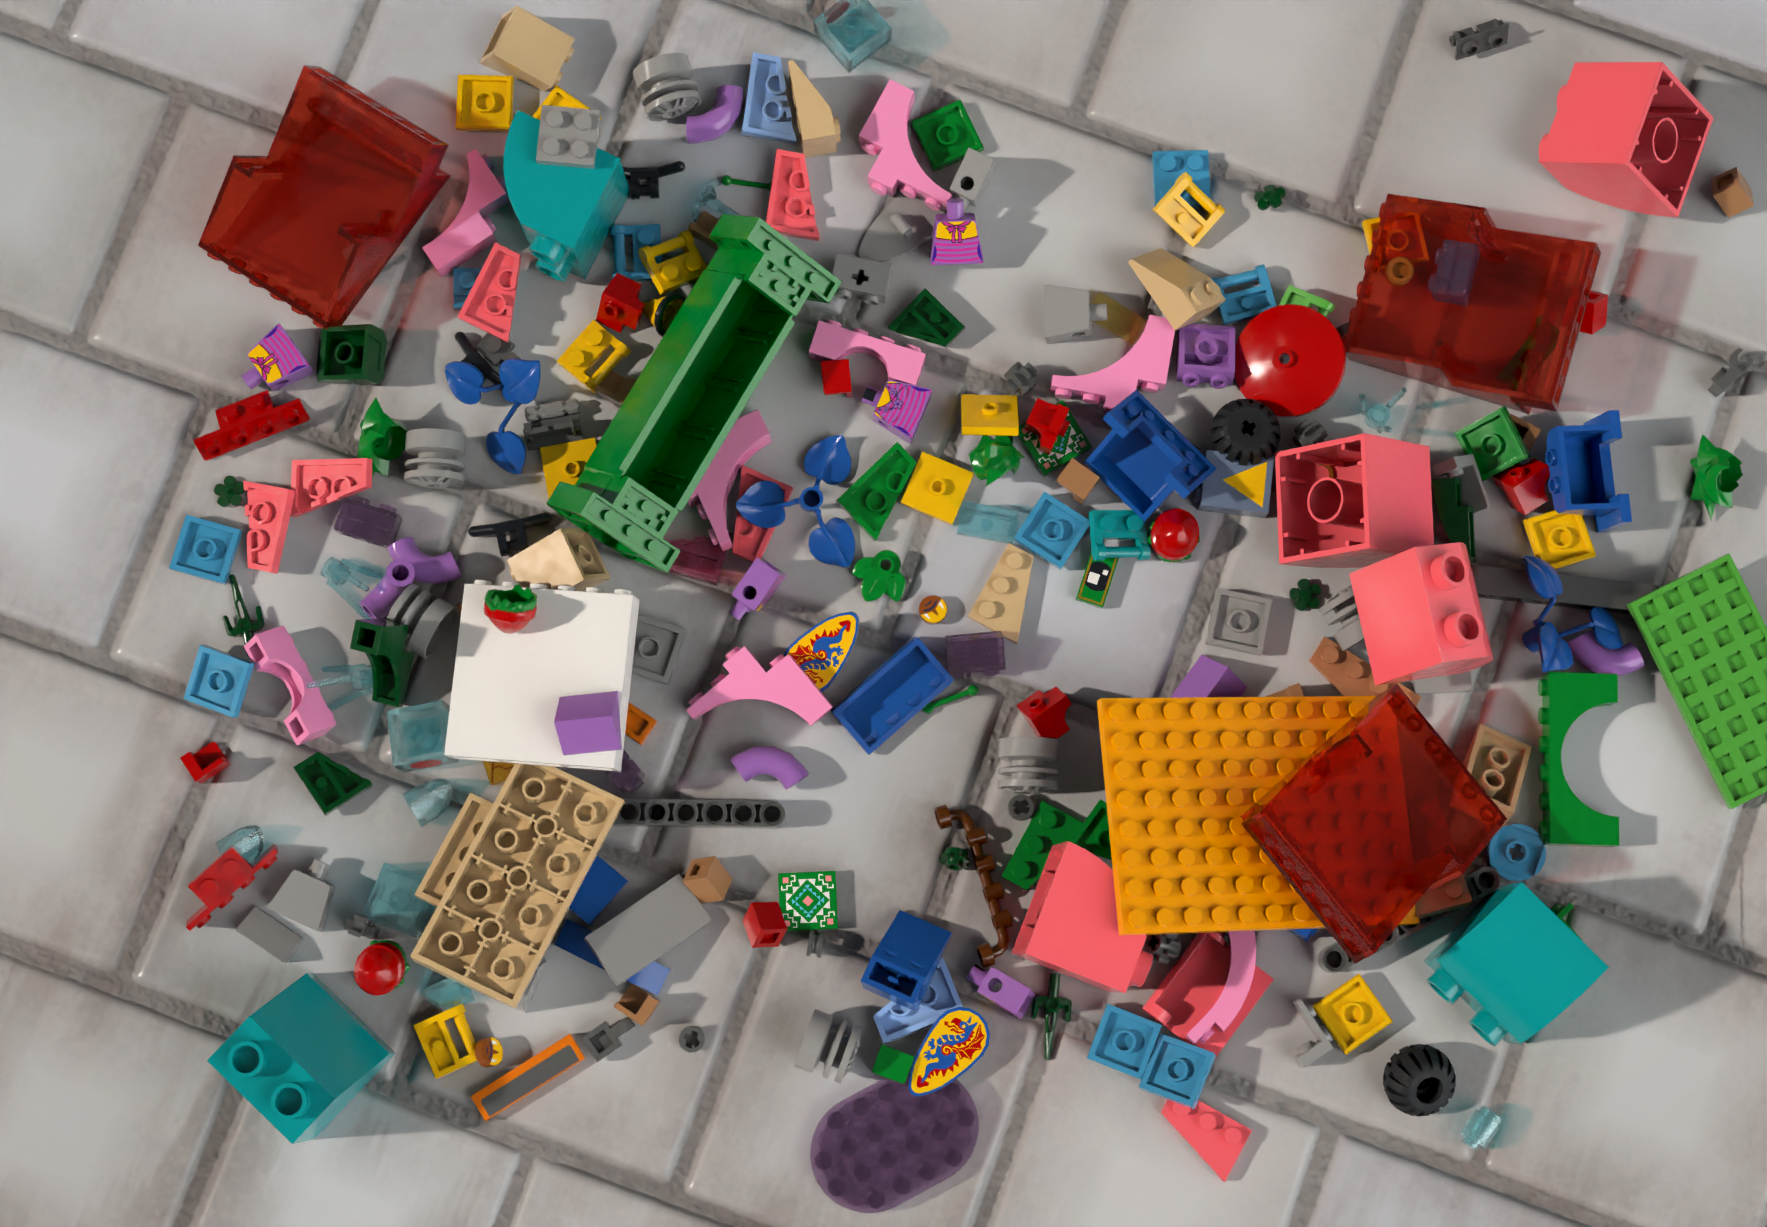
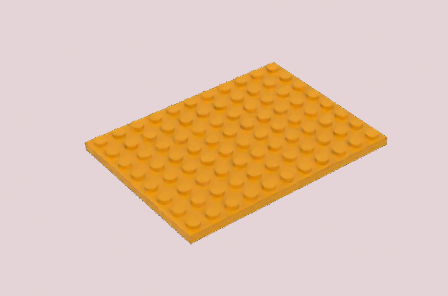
[1097,696,1420,936]

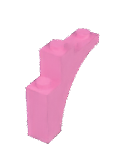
[859,79,952,212]
[1049,315,1175,414]
[688,410,772,552]
[686,646,834,726]

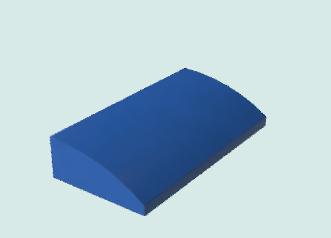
[830,636,954,755]
[569,855,629,925]

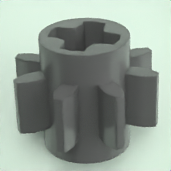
[1004,362,1038,396]
[1293,419,1328,447]
[1145,934,1181,965]

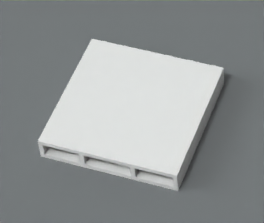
[444,580,640,772]

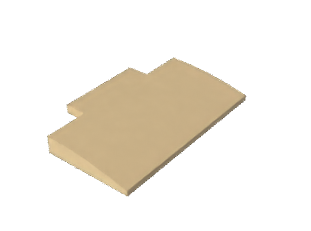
[410,764,625,1009]

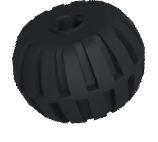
[1210,398,1281,466]
[1383,1044,1456,1117]

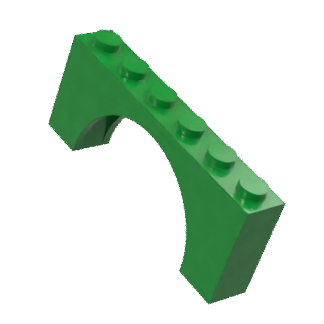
[1538,672,1619,847]

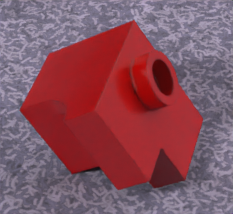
[596,273,645,333]
[1024,398,1070,455]
[1493,458,1550,515]
[1016,686,1071,739]

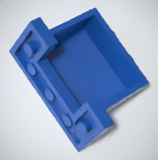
[1084,390,1217,521]
[1545,410,1632,533]

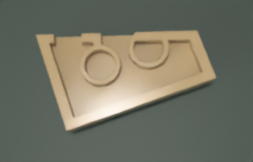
[968,543,1034,644]

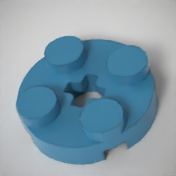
[1486,824,1546,882]

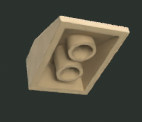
[788,60,841,158]
[1128,248,1226,331]
[1447,723,1532,829]

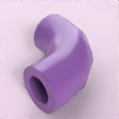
[686,85,743,144]
[387,537,462,584]
[359,559,415,619]
[1567,630,1644,676]
[730,746,809,790]

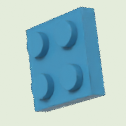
[1152,150,1210,207]
[1013,491,1090,570]
[169,515,243,585]
[183,645,255,718]
[1086,1004,1162,1080]
[1139,1033,1216,1110]

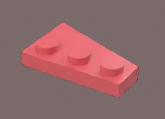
[765,149,820,241]
[457,242,522,343]
[290,458,372,517]
[732,465,794,563]
[243,481,296,574]
[1160,1099,1252,1182]

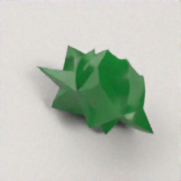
[357,397,408,477]
[968,435,1025,486]
[1690,435,1743,520]

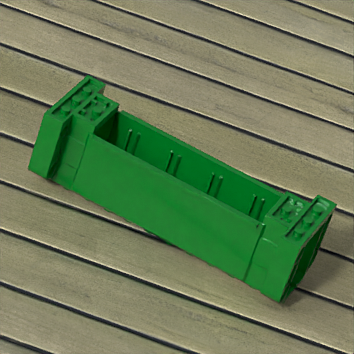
[546,214,842,573]

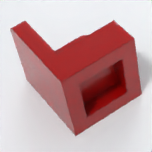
[1567,289,1608,335]
[821,359,852,398]
[180,742,231,784]
[743,902,787,948]

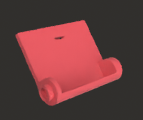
[1142,932,1274,1058]

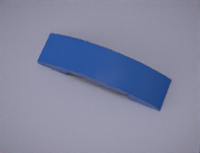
[554,919,670,995]

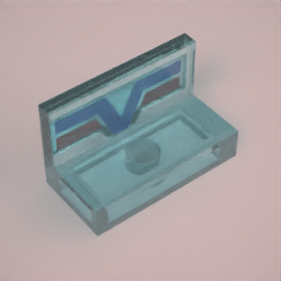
[957,501,1019,544]

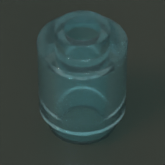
[1460,1105,1502,1151]

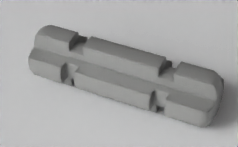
[524,398,580,422]

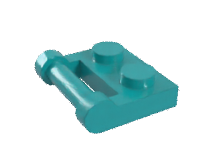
[1089,510,1150,561]

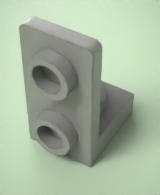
[1432,454,1491,514]
[1292,999,1333,1067]

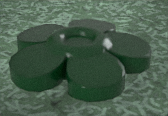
[1254,185,1286,210]
[214,476,245,507]
[1289,579,1321,611]

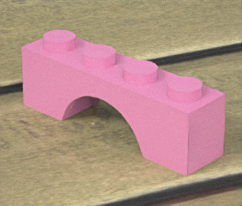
[809,320,926,386]
[244,625,337,745]

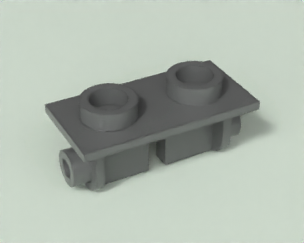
[1449,19,1509,60]
[523,413,583,451]

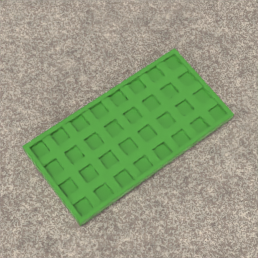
[1626,553,1767,809]

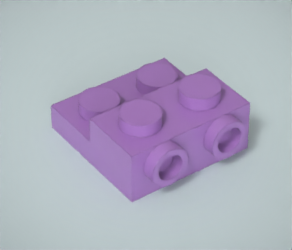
[1176,323,1235,389]

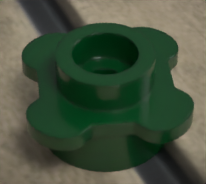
[940,847,970,871]

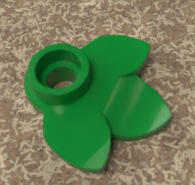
[852,550,906,602]

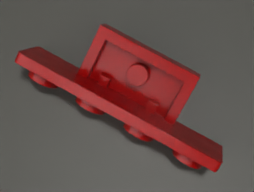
[193,390,310,461]
[186,844,278,931]

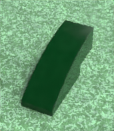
[1432,478,1476,563]

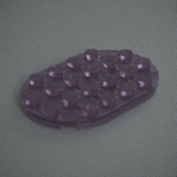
[810,1068,979,1213]

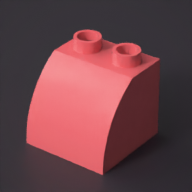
[1538,62,1713,217]
[1275,433,1434,568]
[1349,542,1493,686]
[1011,841,1153,993]

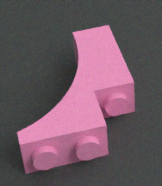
[422,148,510,278]

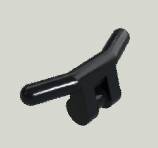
[623,161,685,200]
[455,332,503,391]
[468,512,552,557]

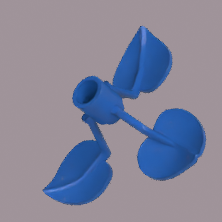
[445,358,540,475]
[736,435,855,567]
[1522,556,1624,672]

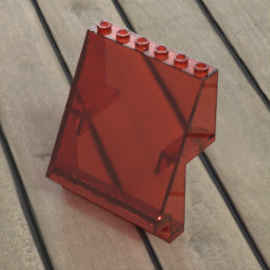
[198,65,451,329]
[1342,194,1601,414]
[1240,683,1507,963]

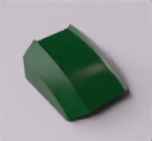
[316,324,388,385]

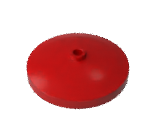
[1234,304,1346,418]

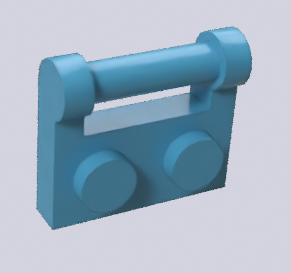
[610,224,662,282]
[1211,264,1277,326]

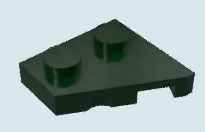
[888,289,966,348]
[293,752,372,816]

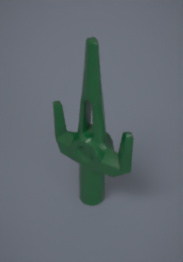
[223,574,265,656]
[1031,973,1072,1060]

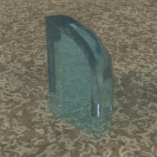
[403,778,452,827]
[215,825,264,865]
[421,978,475,1009]

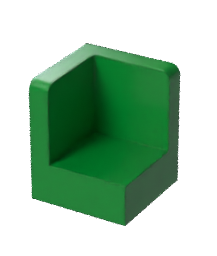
[871,1044,914,1084]

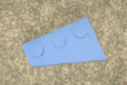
[741,52,797,144]
[873,958,963,1045]

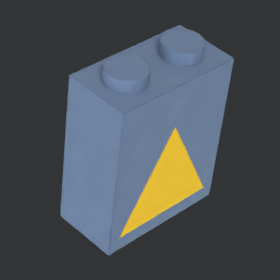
[1194,450,1274,518]

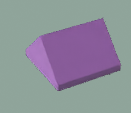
[1170,654,1248,698]
[554,691,622,756]

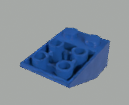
[860,910,952,1012]

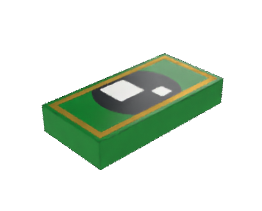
[1075,550,1119,609]

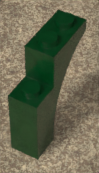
[350,618,415,708]

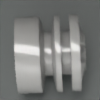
[633,53,702,121]
[404,428,466,489]
[386,583,457,659]
[1318,585,1364,651]
[998,737,1058,794]
[794,1009,862,1084]

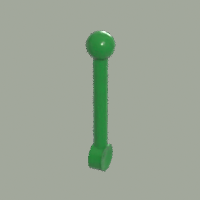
[721,175,771,192]
[922,685,979,714]

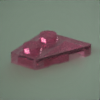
[668,532,732,586]

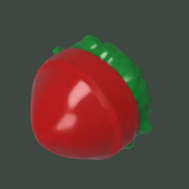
[1147,508,1200,563]
[483,584,537,634]
[354,940,410,996]

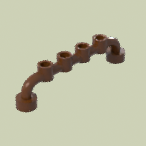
[934,805,1013,968]

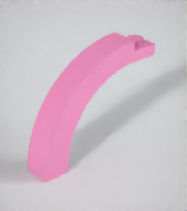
[1186,931,1256,1045]

